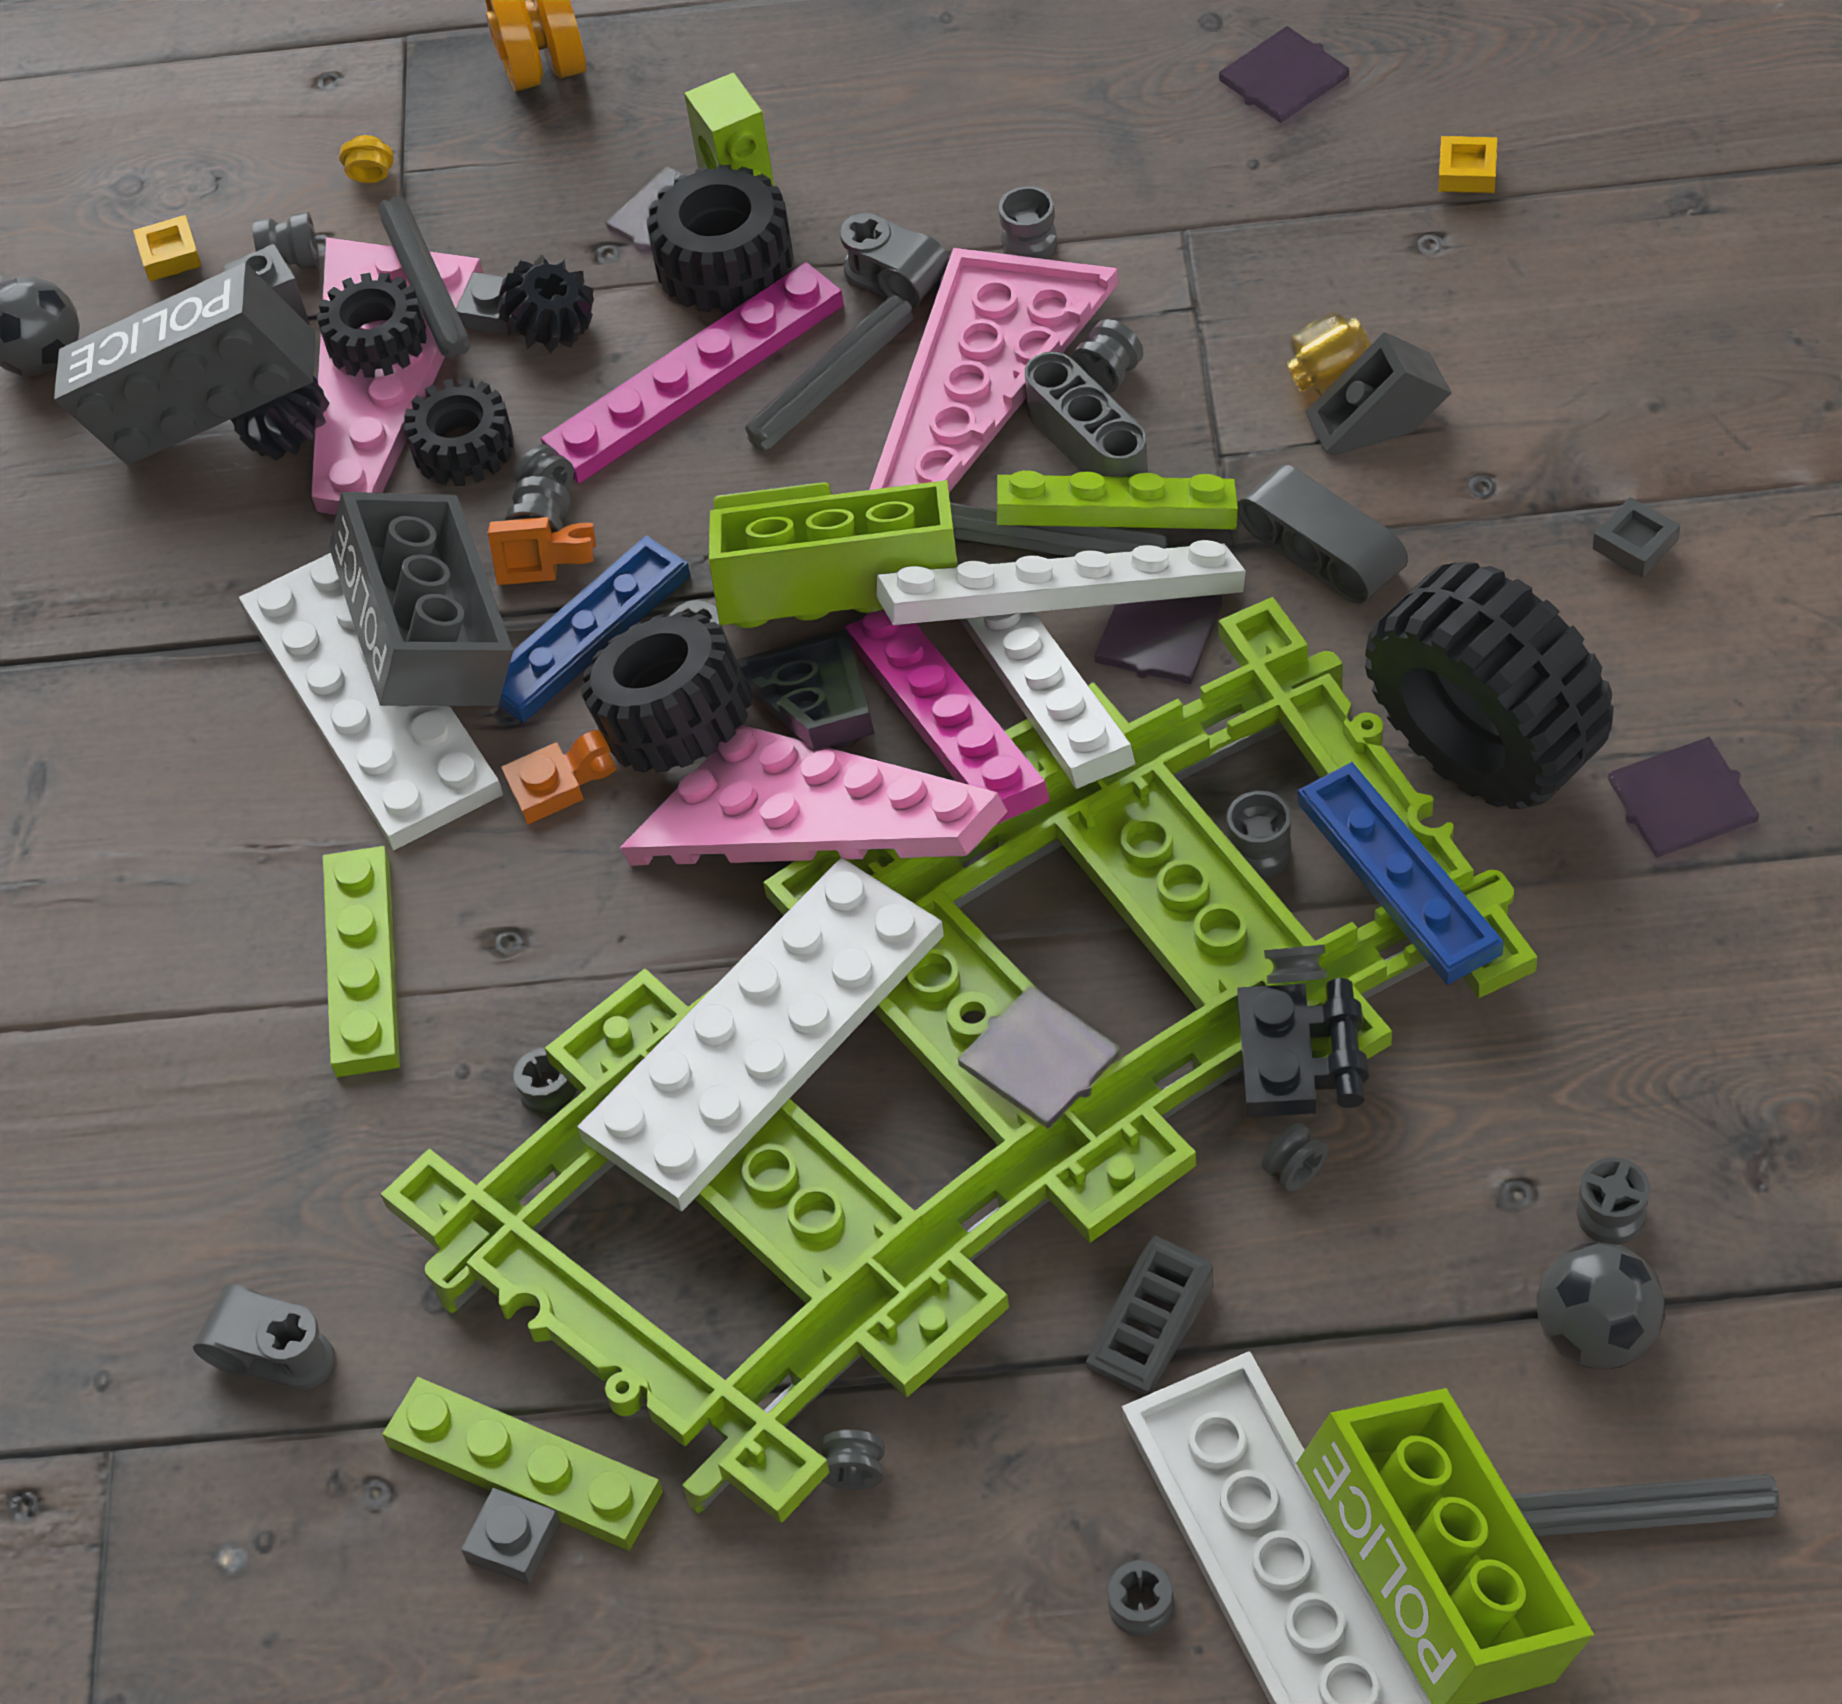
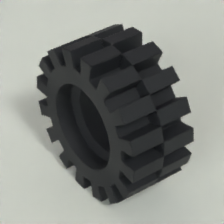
[317,272,427,378]
[403,378,514,486]

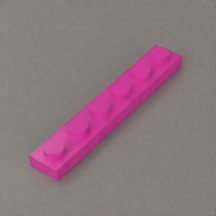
[541,262,844,484]
[845,609,1050,824]

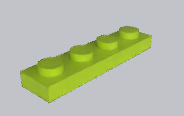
[997,471,1238,529]
[323,846,400,1078]
[382,1377,663,1551]

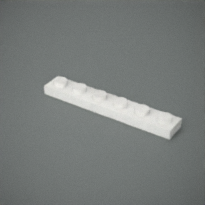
[876,540,1246,625]
[959,612,1136,789]

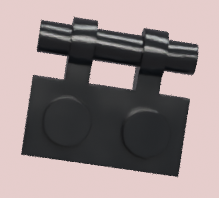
[1237,978,1369,1117]

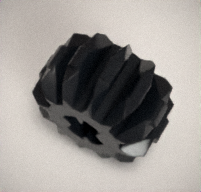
[498,254,594,354]
[230,376,330,461]

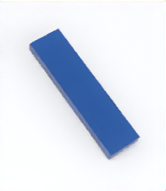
[498,535,691,723]
[1298,762,1504,985]

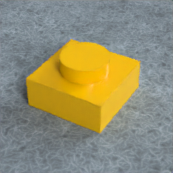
[1438,136,1497,193]
[133,215,202,282]

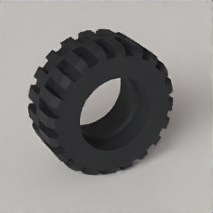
[1365,562,1614,809]

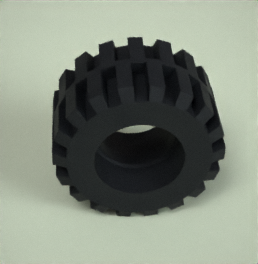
[646,165,793,312]
[581,612,752,773]

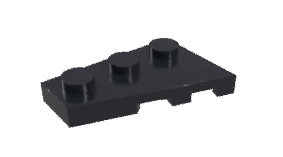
[737,630,875,750]

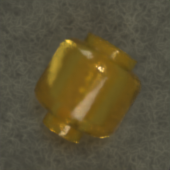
[1285,312,1371,397]

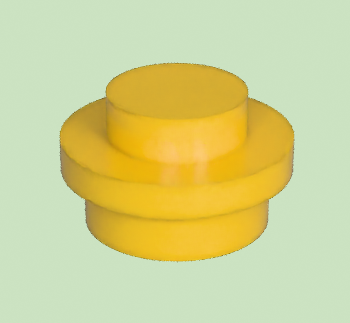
[339,135,394,183]

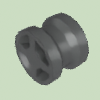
[1071,319,1144,393]
[505,476,572,533]
[1576,1157,1651,1245]

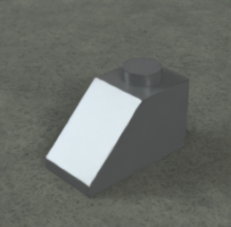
[1305,332,1452,455]

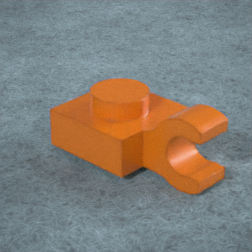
[488,517,597,585]
[501,729,617,825]

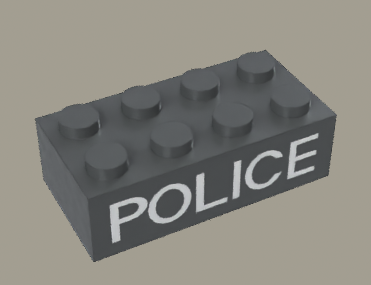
[54,262,315,466]
[329,492,513,707]

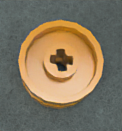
[485,0,587,92]

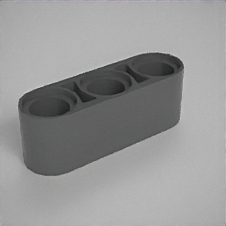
[1025,352,1148,477]
[1237,465,1408,604]

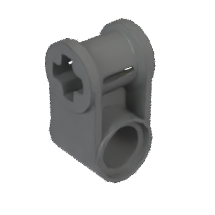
[840,212,949,308]
[193,1284,336,1390]

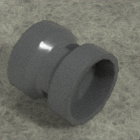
[998,186,1057,259]
[253,212,319,268]
[1227,791,1291,880]

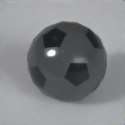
[0,277,80,376]
[1537,1242,1666,1370]

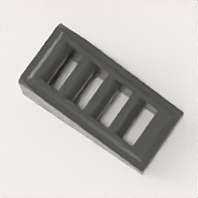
[1086,1236,1214,1396]

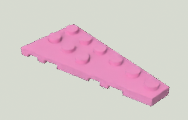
[311,237,483,515]
[869,248,1119,493]
[620,725,1008,866]

